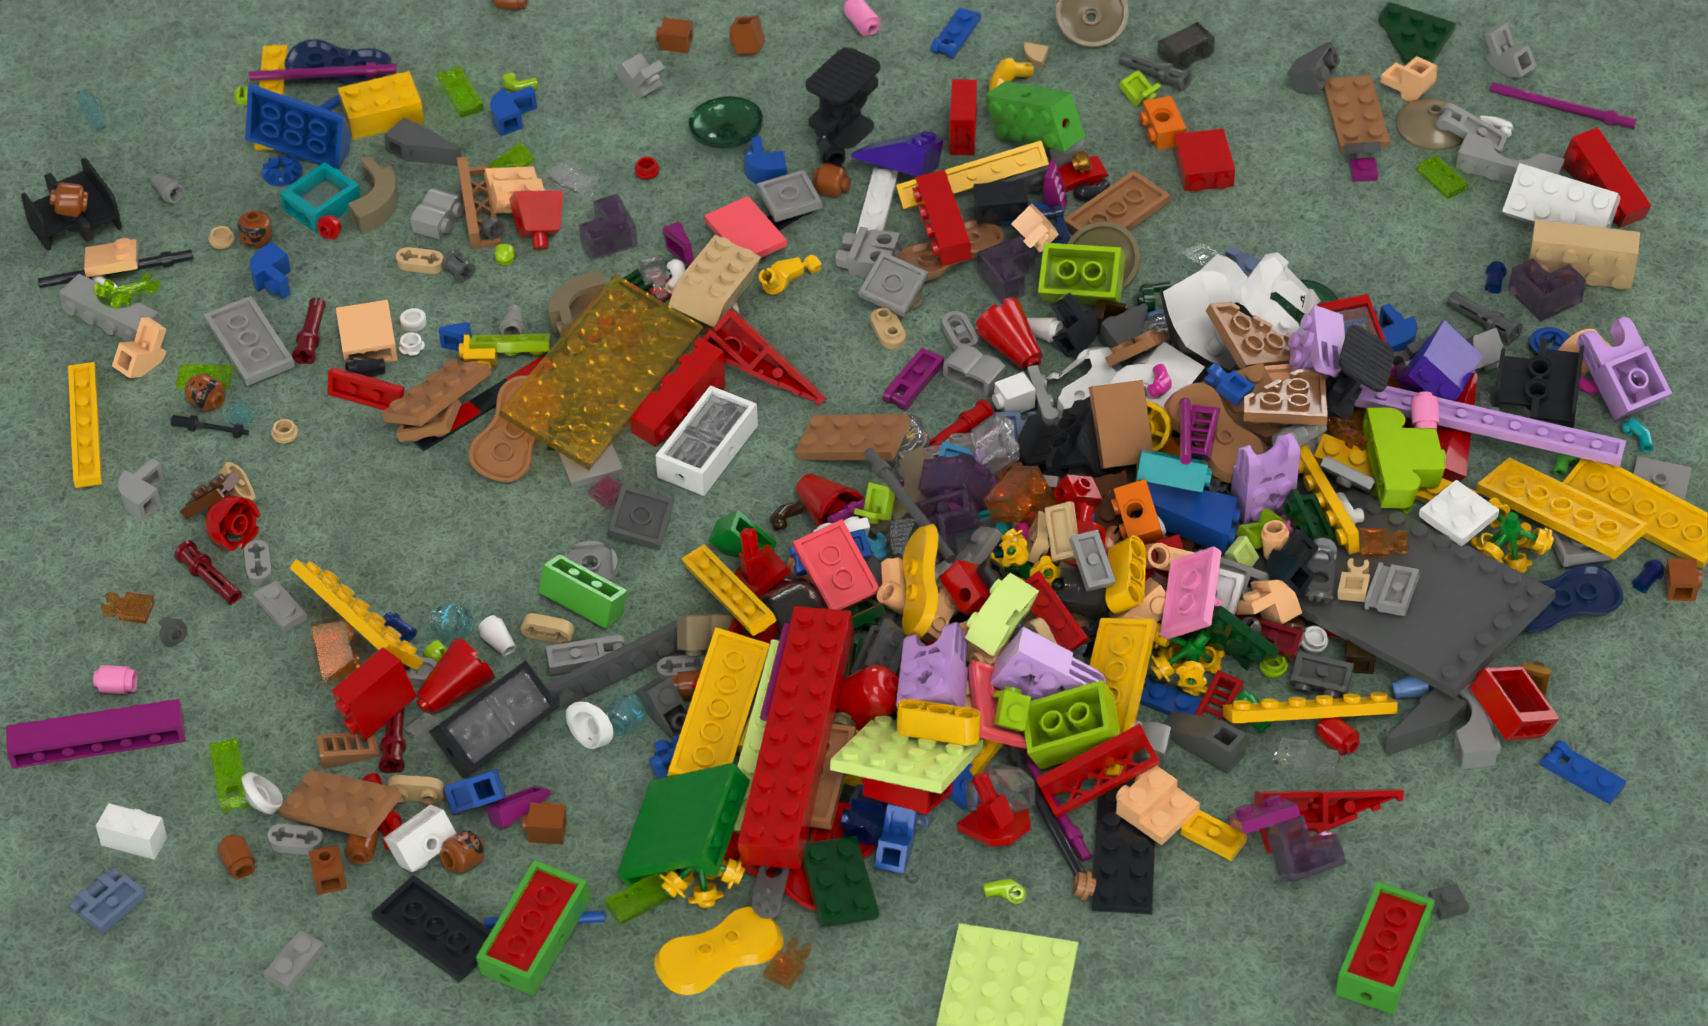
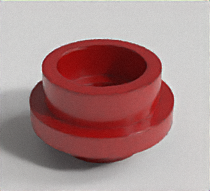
[634,157,660,179]
[317,215,342,240]

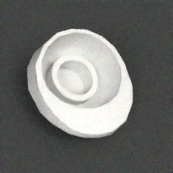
[565,702,613,749]
[242,772,283,814]

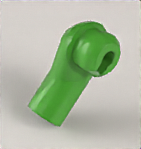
[1553,453,1582,477]

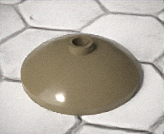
[1056,0,1129,48]
[1396,97,1464,151]
[1067,221,1141,291]

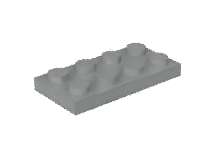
[204,296,295,386]

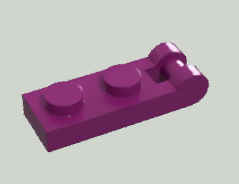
[882,348,944,411]

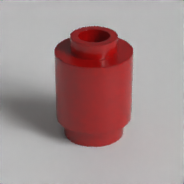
[1316,717,1360,756]

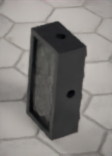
[428,660,560,778]

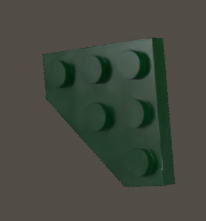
[1378,1,1456,65]
[1161,606,1279,662]

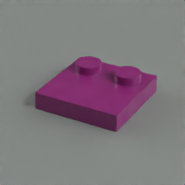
[1228,795,1301,834]

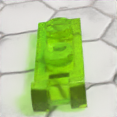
[436,65,484,118]
[209,738,251,813]

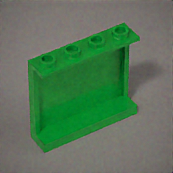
[617,762,750,890]

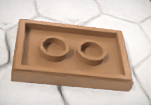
[1088,380,1154,469]

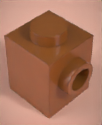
[730,15,766,56]
[656,18,694,54]
[1664,558,1703,601]
[522,802,567,844]
[308,845,347,895]

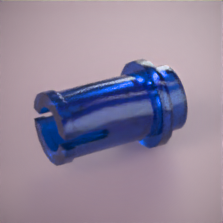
[1485,261,1507,294]
[1632,559,1665,594]
[383,612,417,642]

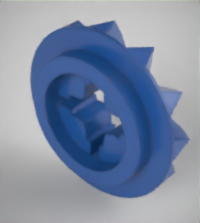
[262,154,302,186]
[1529,327,1570,355]

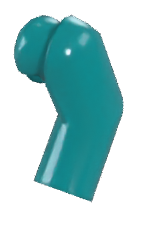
[1621,418,1654,451]

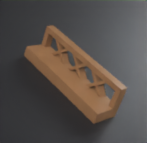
[457,156,501,249]

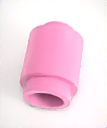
[1410,392,1439,431]
[93,665,138,695]

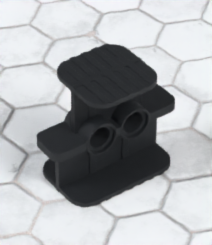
[805,47,881,149]
[21,157,122,250]
[1326,325,1394,434]
[1494,337,1584,428]
[1017,399,1109,480]

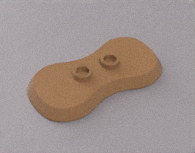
[896,219,1004,281]
[469,376,560,482]
[1164,383,1267,483]

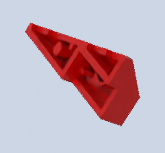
[694,309,827,405]
[1437,373,1478,482]
[1254,789,1404,853]

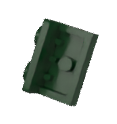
[1282,489,1336,542]

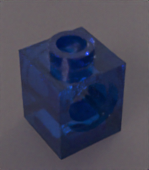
[840,799,887,846]

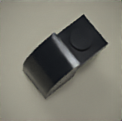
[1050,293,1098,358]
[1267,529,1319,597]

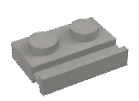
[1365,562,1419,616]

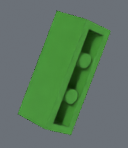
[538,554,627,629]

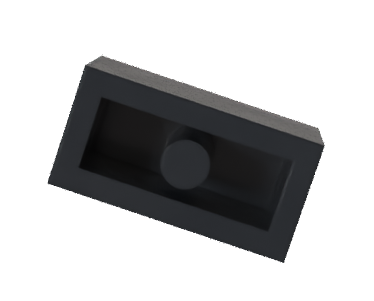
[973,180,1028,224]

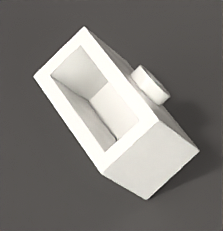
[96,803,167,860]
[384,805,457,872]

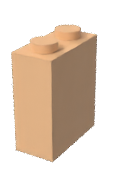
[336,300,398,362]

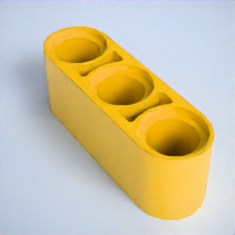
[1106,536,1146,615]
[896,699,981,746]

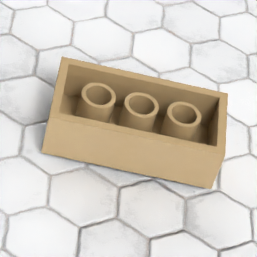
[1527,219,1640,289]
[668,235,761,327]

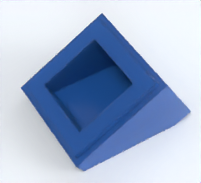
[439,322,472,351]

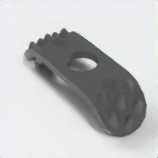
[1304,537,1337,604]
[752,866,790,919]

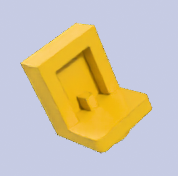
[459,335,498,369]

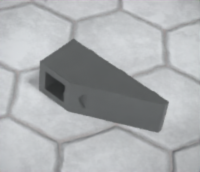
[384,118,462,166]
[1385,688,1467,755]
[1162,711,1247,774]

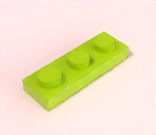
[470,333,551,356]

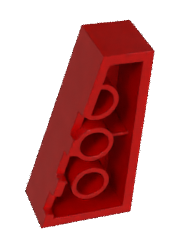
[1563,127,1651,228]
[912,170,972,266]
[630,337,726,447]

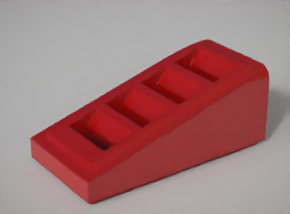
[1194,670,1244,721]

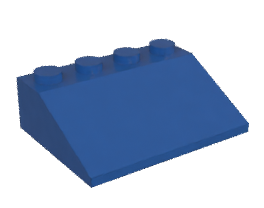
[245,84,351,169]

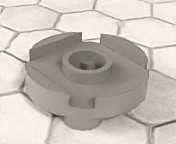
[564,541,618,582]

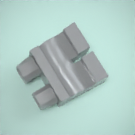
[835,227,901,278]

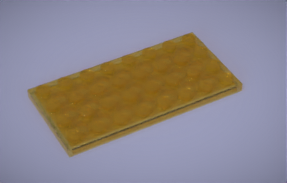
[499,274,704,470]

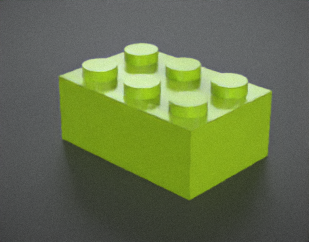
[1038,243,1126,305]
[1025,680,1120,769]

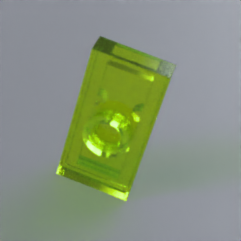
[487,141,536,168]
[1416,155,1469,199]
[176,364,233,390]
[604,873,672,925]

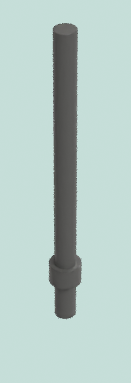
[864,448,956,563]

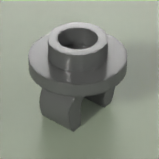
[158,616,187,646]

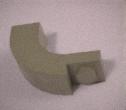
[348,155,398,235]
[548,269,610,346]
[869,446,941,540]

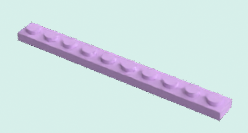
[1354,384,1626,467]

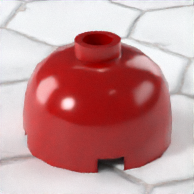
[205,495,260,551]

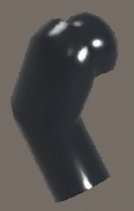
[1073,179,1110,202]

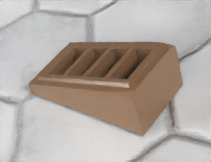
[316,733,380,769]

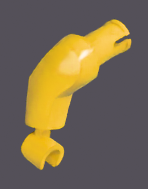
[987,58,1034,105]
[759,255,822,295]

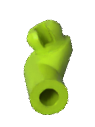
[502,72,538,92]
[982,879,1026,904]

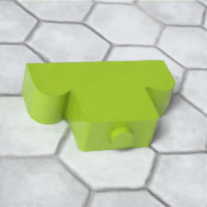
[1362,408,1446,508]

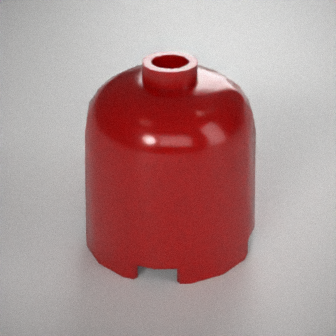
[837,664,899,731]

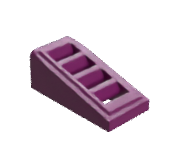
[1044,161,1068,214]
[662,222,694,266]
[1191,405,1220,461]
[486,785,551,829]

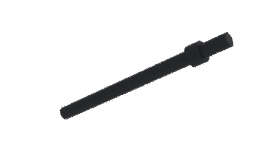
[38,250,193,288]
[1002,743,1085,877]

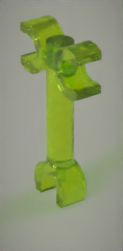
[93,274,160,309]

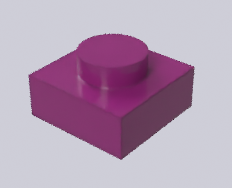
[1349,158,1379,182]

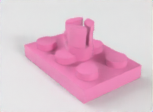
[1160,546,1222,639]

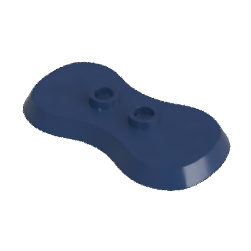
[285,39,392,85]
[1523,564,1623,633]

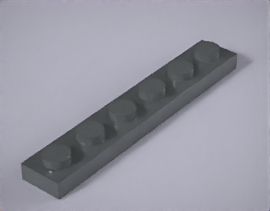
[544,613,692,712]

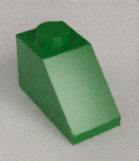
[709,510,777,558]

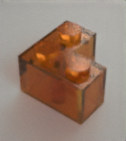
[983,466,1057,527]
[311,616,360,682]

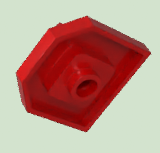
[734,528,791,598]
[957,772,1031,847]

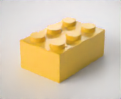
[338,71,425,140]

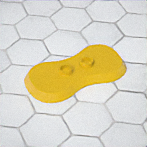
[902,524,938,640]
[654,907,783,995]

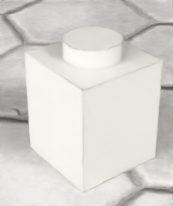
[992,372,1036,413]

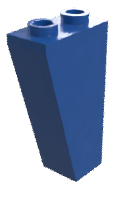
[1135,480,1241,554]

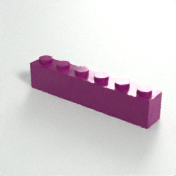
[6,699,186,769]

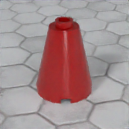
[975,297,1043,371]
[796,474,864,527]
[416,637,495,714]

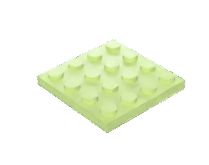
[830,716,984,793]
[937,923,1078,1026]

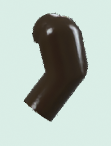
[770,501,803,531]

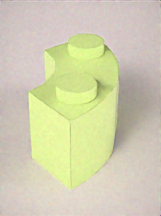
[965,573,1039,656]

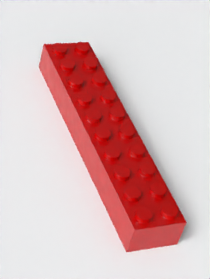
[737,606,854,870]

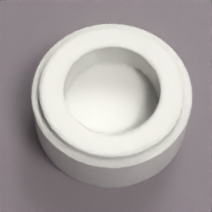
[400,308,427,332]

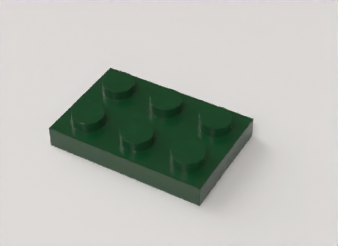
[802,836,880,928]

